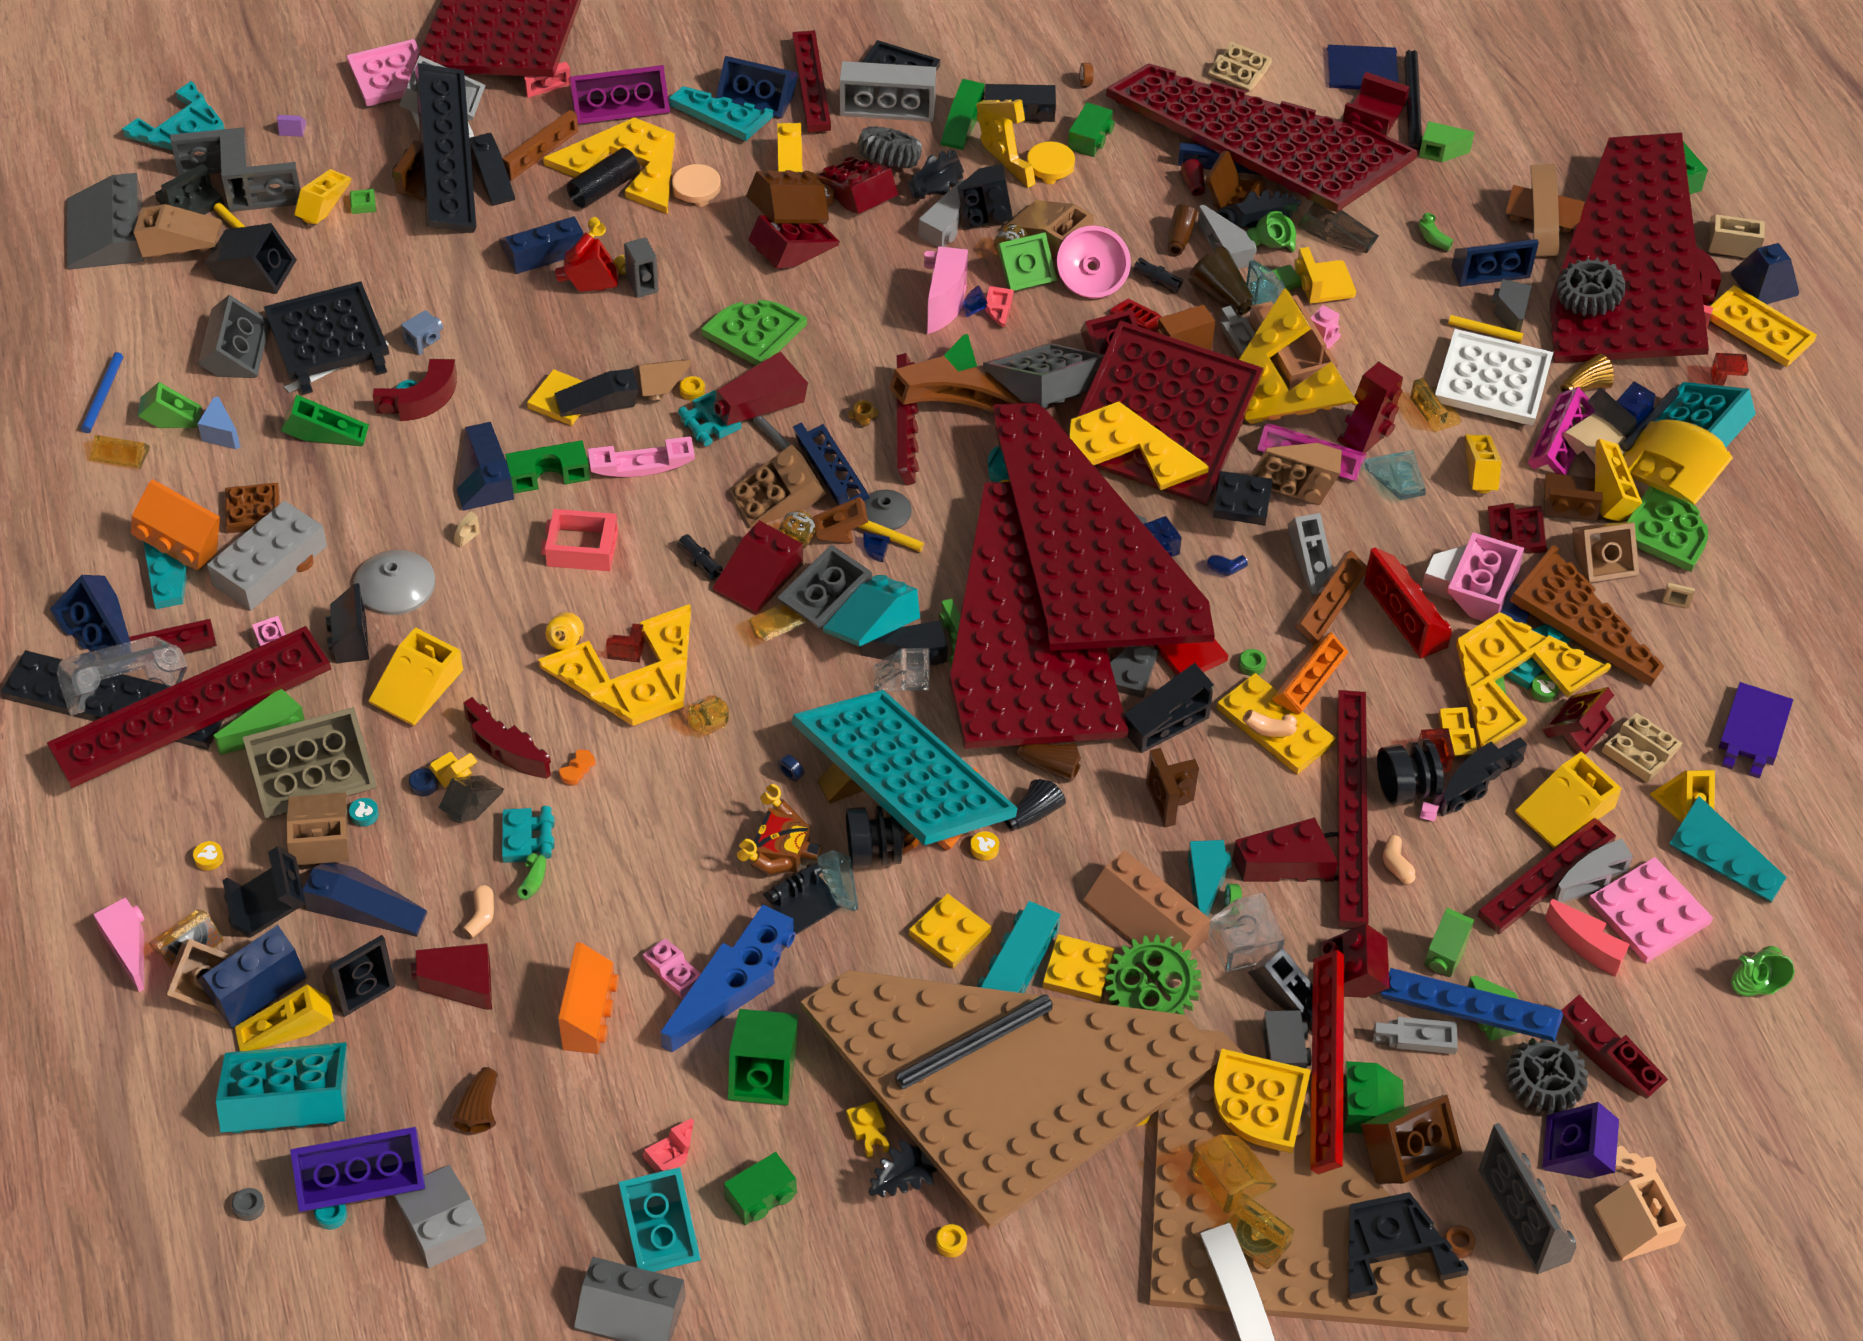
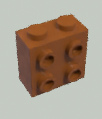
[1155,304,1215,350]

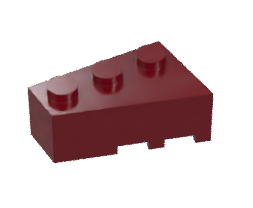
[1337,361,1403,453]
[1232,817,1338,882]

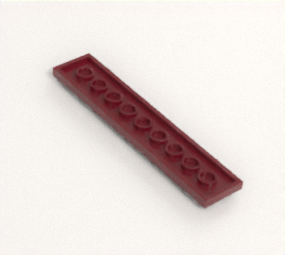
[47,626,331,788]

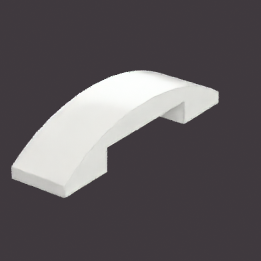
[1200,1223,1275,1341]

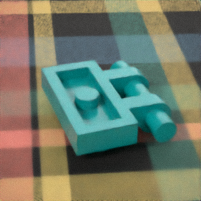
[677,390,742,447]
[502,806,555,863]

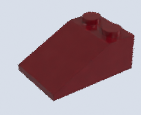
[748,215,840,269]
[1080,309,1138,354]
[713,520,803,615]

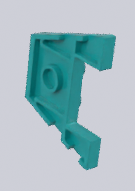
[122,81,225,150]

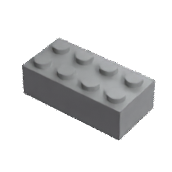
[840,61,936,122]
[207,500,327,611]

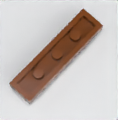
[503,110,579,181]
[1295,550,1367,644]

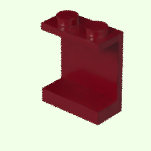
[1342,72,1409,136]

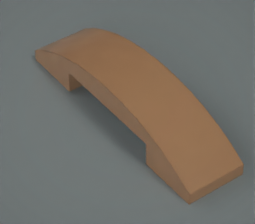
[1530,164,1559,258]

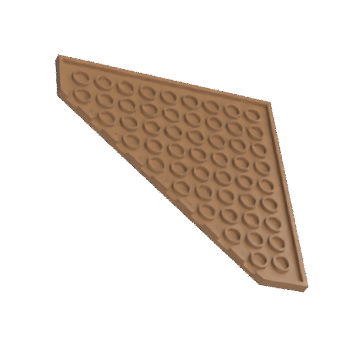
[800,970,1220,1230]
[1149,1030,1469,1333]

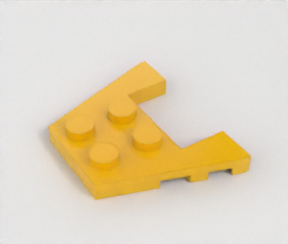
[976,99,1036,188]

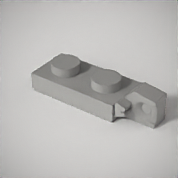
[1220,306,1255,359]
[1372,1017,1458,1054]

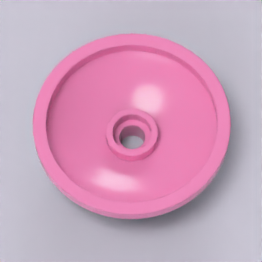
[1057,226,1131,299]

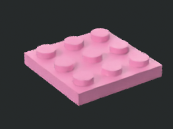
[347,39,420,106]
[1588,857,1713,964]

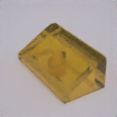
[89,435,150,469]
[749,604,808,642]

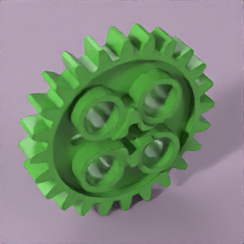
[1105,935,1202,1015]

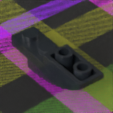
[1439,737,1527,817]

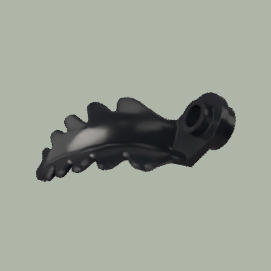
[908,149,964,200]
[1217,190,1301,228]
[868,1140,938,1198]

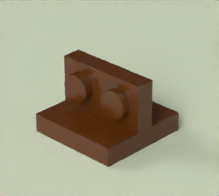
[1146,748,1199,827]

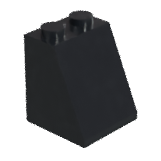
[205,223,297,294]

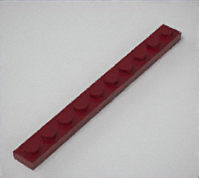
[1337,690,1369,928]

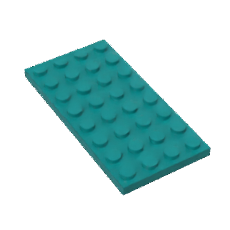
[792,690,1017,846]

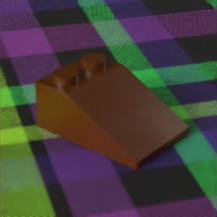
[1361,1095,1463,1184]

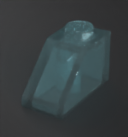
[1246,260,1285,306]

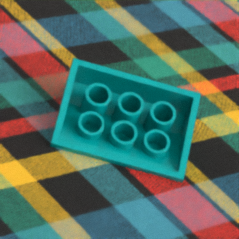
[1656,382,1756,448]
[216,1042,347,1133]

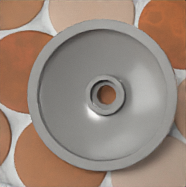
[354,550,436,615]

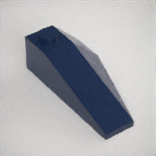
[457,422,514,511]
[50,575,136,674]
[303,862,427,937]

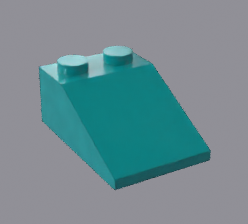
[823,575,920,647]
[619,1167,701,1272]

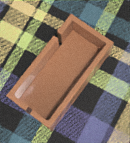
[1249,295,1338,390]

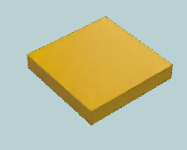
[527,369,583,426]

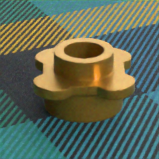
[848,400,879,426]

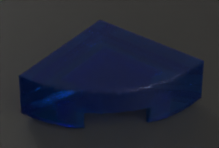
[963,286,988,317]
[863,532,890,562]

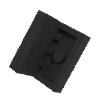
[155,164,224,215]

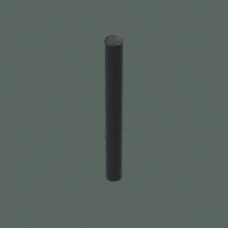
[1621,388,1680,451]

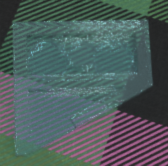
[1364,450,1426,500]

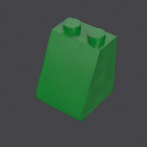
[728,1009,799,1105]

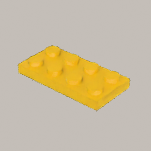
[1709,285,1817,367]
[1216,673,1336,775]

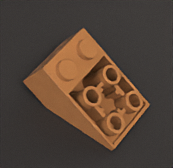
[1005,200,1094,259]
[134,204,222,258]
[1250,443,1342,505]
[729,444,827,528]
[287,792,349,865]

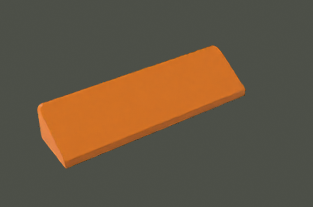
[1272,632,1348,715]

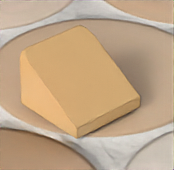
[1662,583,1695,608]

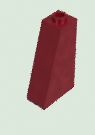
[714,352,808,425]

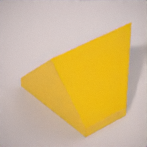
[1650,770,1715,823]

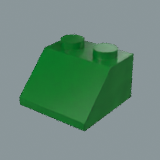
[1343,1061,1404,1134]

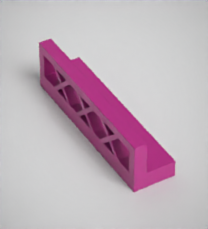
[1528,387,1596,475]
[1257,423,1367,481]

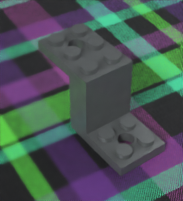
[170,127,301,212]

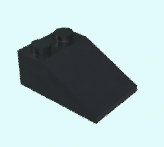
[322,935,396,1017]

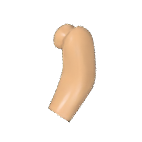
[1242,710,1297,737]
[1382,835,1415,884]
[462,885,494,938]

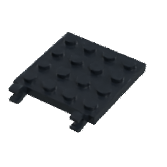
[264,281,389,395]

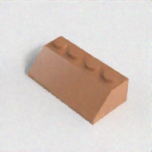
[1083,850,1211,965]

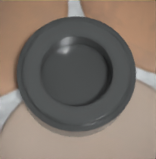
[232,1188,265,1221]

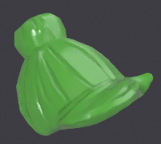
[1246,211,1296,252]
[1730,946,1795,997]

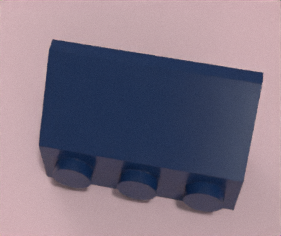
[716,56,798,118]
[499,216,583,274]
[1452,239,1539,287]
[197,925,307,1029]

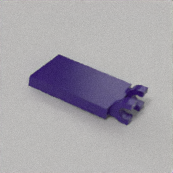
[1718,682,1794,779]

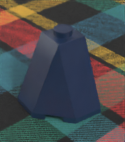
[1731,243,1799,304]

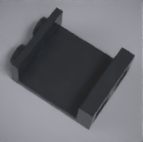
[223,846,306,938]

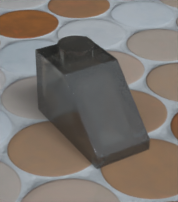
[439,775,504,823]

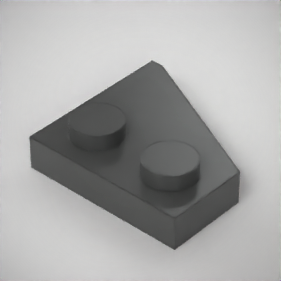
[1110,646,1158,698]

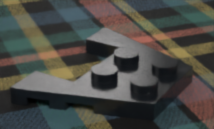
[1348,1192,1469,1300]

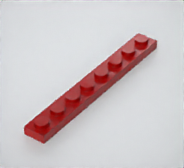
[1310,950,1344,1175]

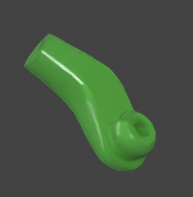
[1418,213,1454,251]
[517,853,547,900]

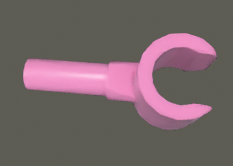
[1420,790,1445,821]

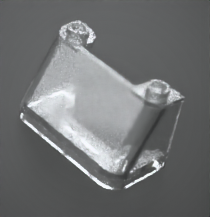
[57,636,188,716]

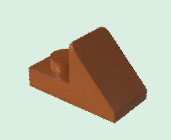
[813,497,868,543]

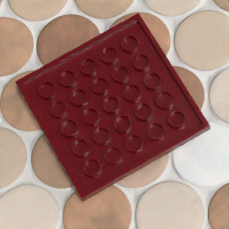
[415,0,582,77]
[1069,320,1264,506]

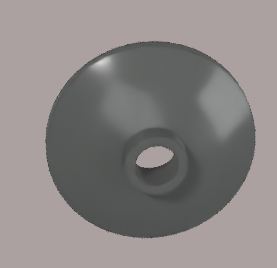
[864,490,912,530]

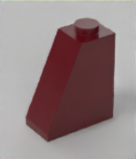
[411,943,493,1010]

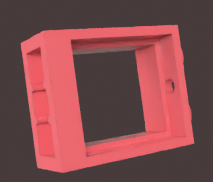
[541,509,618,571]

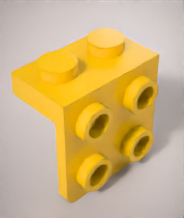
[1294,247,1356,304]

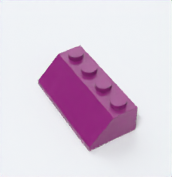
[569,65,670,124]

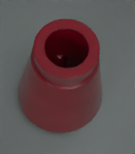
[1180,159,1205,196]

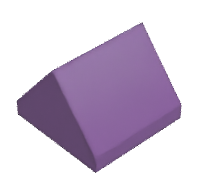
[277,115,306,137]

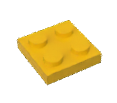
[909,893,991,969]
[1043,934,1115,1003]

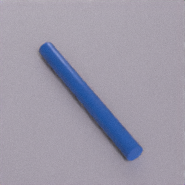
[81,352,124,433]

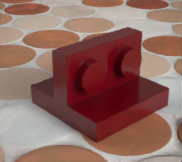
[1542,687,1615,755]

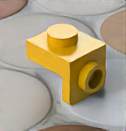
[429,752,478,788]

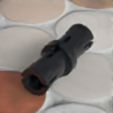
[1133,257,1183,293]
[677,534,723,580]

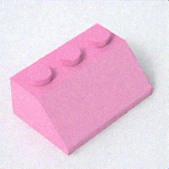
[1447,532,1524,622]

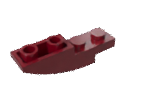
[463,697,551,779]
[1562,994,1668,1099]

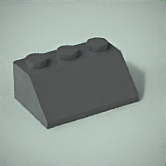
[198,295,269,378]
[574,1257,686,1341]

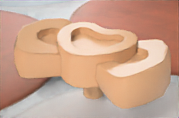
[1615,1146,1656,1177]

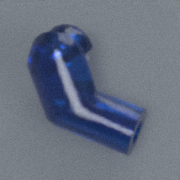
[1207,555,1248,576]

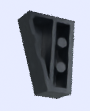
[1124,662,1214,753]

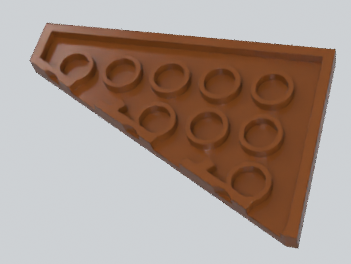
[1510,545,1664,687]

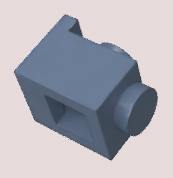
[401,310,443,355]

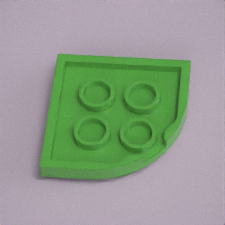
[701,300,807,366]
[1627,486,1708,572]

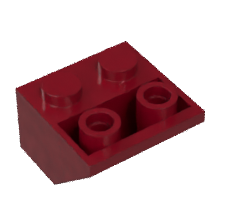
[1319,923,1390,998]

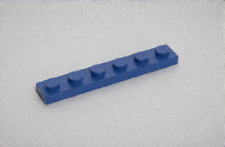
[1381,968,1563,1042]

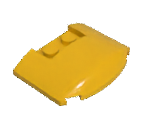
[1623,420,1733,505]

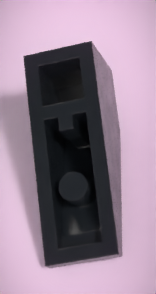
[469,132,515,206]
[554,368,639,417]
[860,620,948,667]
[1248,948,1313,1031]

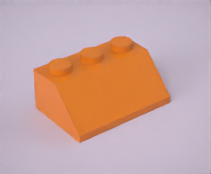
[131,479,220,571]
[558,942,619,1054]

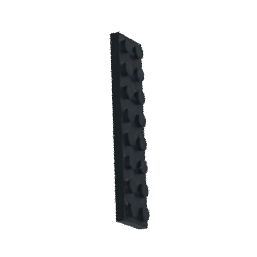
[415,63,476,233]
[0,650,225,750]

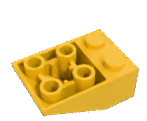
[369,627,463,726]
[1515,752,1622,849]

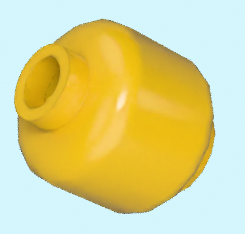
[545,612,584,651]

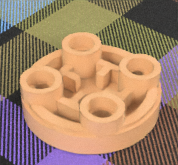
[672,164,721,207]

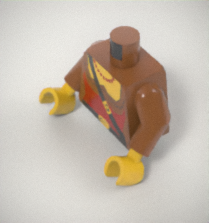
[737,784,822,875]

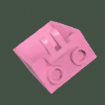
[924,246,968,334]

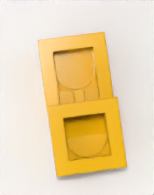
[1438,707,1477,757]

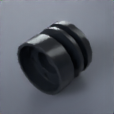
[1377,738,1444,806]
[846,805,904,869]

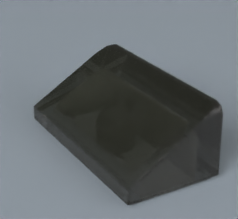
[1588,388,1637,437]

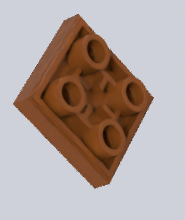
[225,483,280,533]

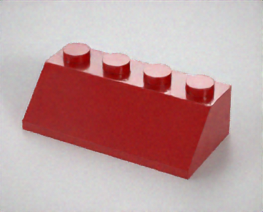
[1364,547,1452,659]

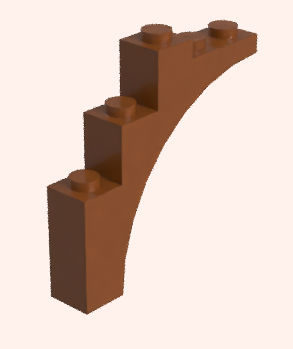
[889,356,1027,413]

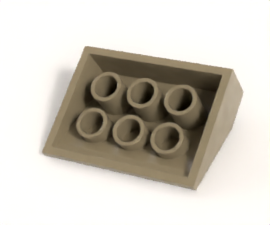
[243,707,377,819]

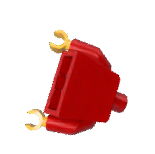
[555,217,627,292]

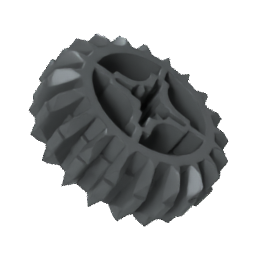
[857,126,922,169]
[1557,257,1625,317]
[1505,1037,1588,1115]

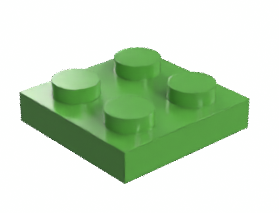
[997,233,1057,291]

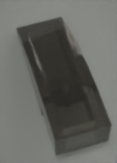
[1297,202,1379,253]

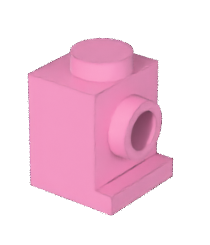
[1311,305,1341,349]

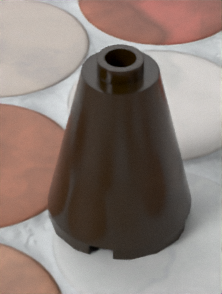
[1188,246,1254,315]

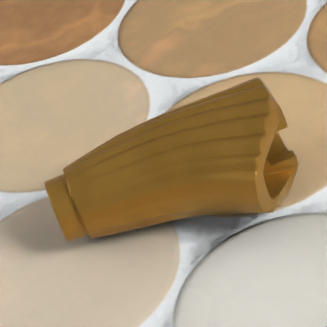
[1560,354,1614,393]

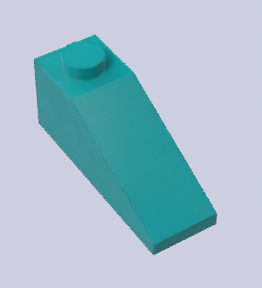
[1187,840,1231,917]

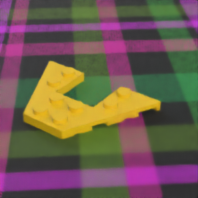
[543,118,675,214]
[1239,288,1358,424]
[1070,402,1209,490]
[538,604,691,726]
[1456,612,1611,747]

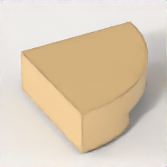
[454,511,480,548]

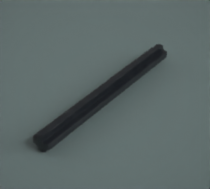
[1405,50,1422,150]
[895,994,1053,1089]

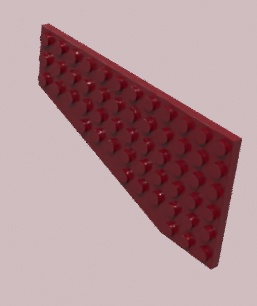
[1106,63,1418,213]
[1550,132,1709,363]
[949,482,1129,749]

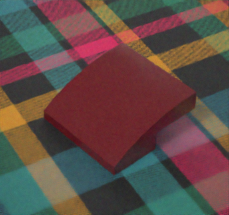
[1488,503,1547,554]

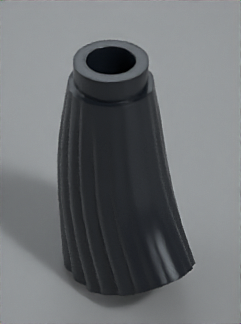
[1004,779,1066,831]

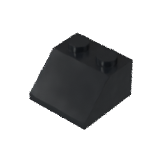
[326,583,369,664]

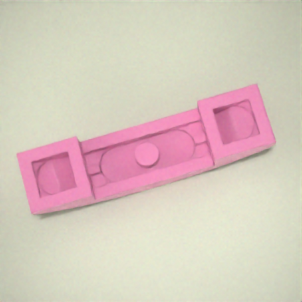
[588,437,695,477]

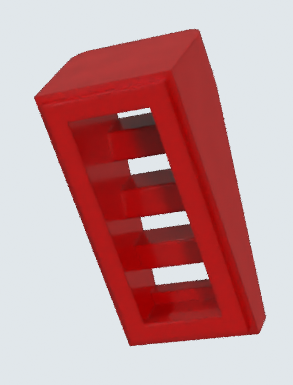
[1110,298,1162,332]

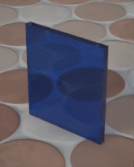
[1327,45,1399,89]

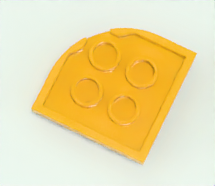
[1213,1049,1311,1153]

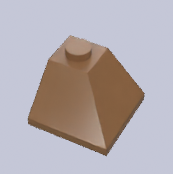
[637,359,691,401]
[1572,522,1640,583]
[166,939,232,1016]

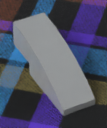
[1554,838,1633,903]

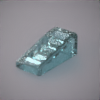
[817,850,858,911]

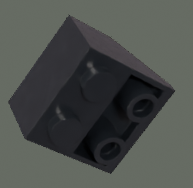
[957,164,1013,229]

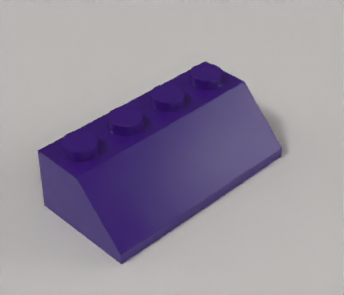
[290,1127,425,1212]

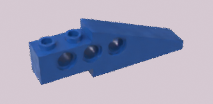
[660,905,796,1052]

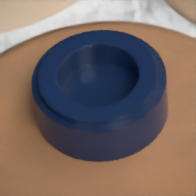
[778,754,805,781]
[409,768,438,797]

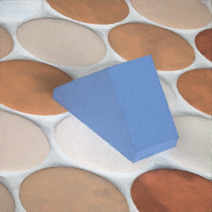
[198,396,241,449]

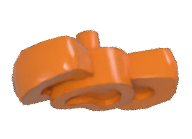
[558,749,596,786]

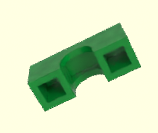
[505,440,590,494]

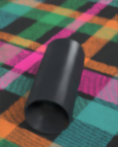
[566,147,640,209]

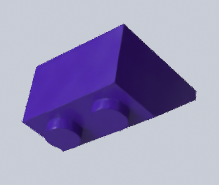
[1542,1102,1619,1179]

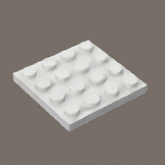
[1433,329,1553,426]

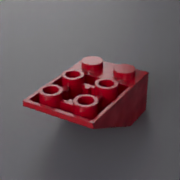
[816,156,898,214]

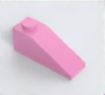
[93,897,145,992]

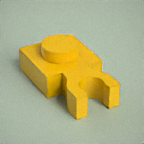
[846,1101,889,1158]

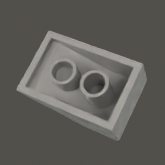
[399,55,486,120]
[394,1165,487,1268]

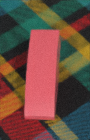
[1545,899,1630,977]

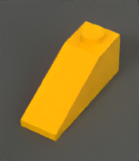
[777,123,803,172]
[294,169,352,224]
[1465,434,1502,493]
[1595,438,1642,522]
[235,984,334,1052]

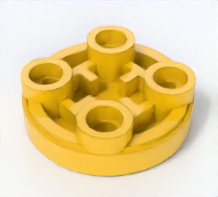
[1027,141,1075,184]

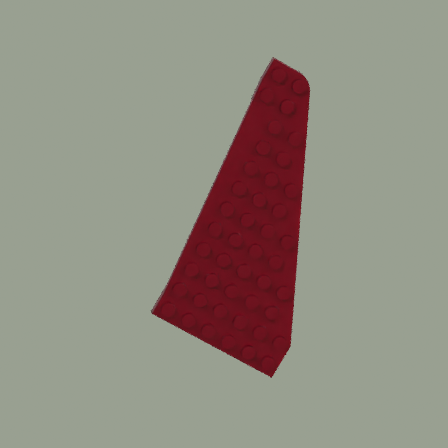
[993,403,1215,651]

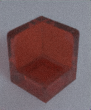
[1710,353,1749,386]
[606,623,645,663]
[1418,728,1455,772]

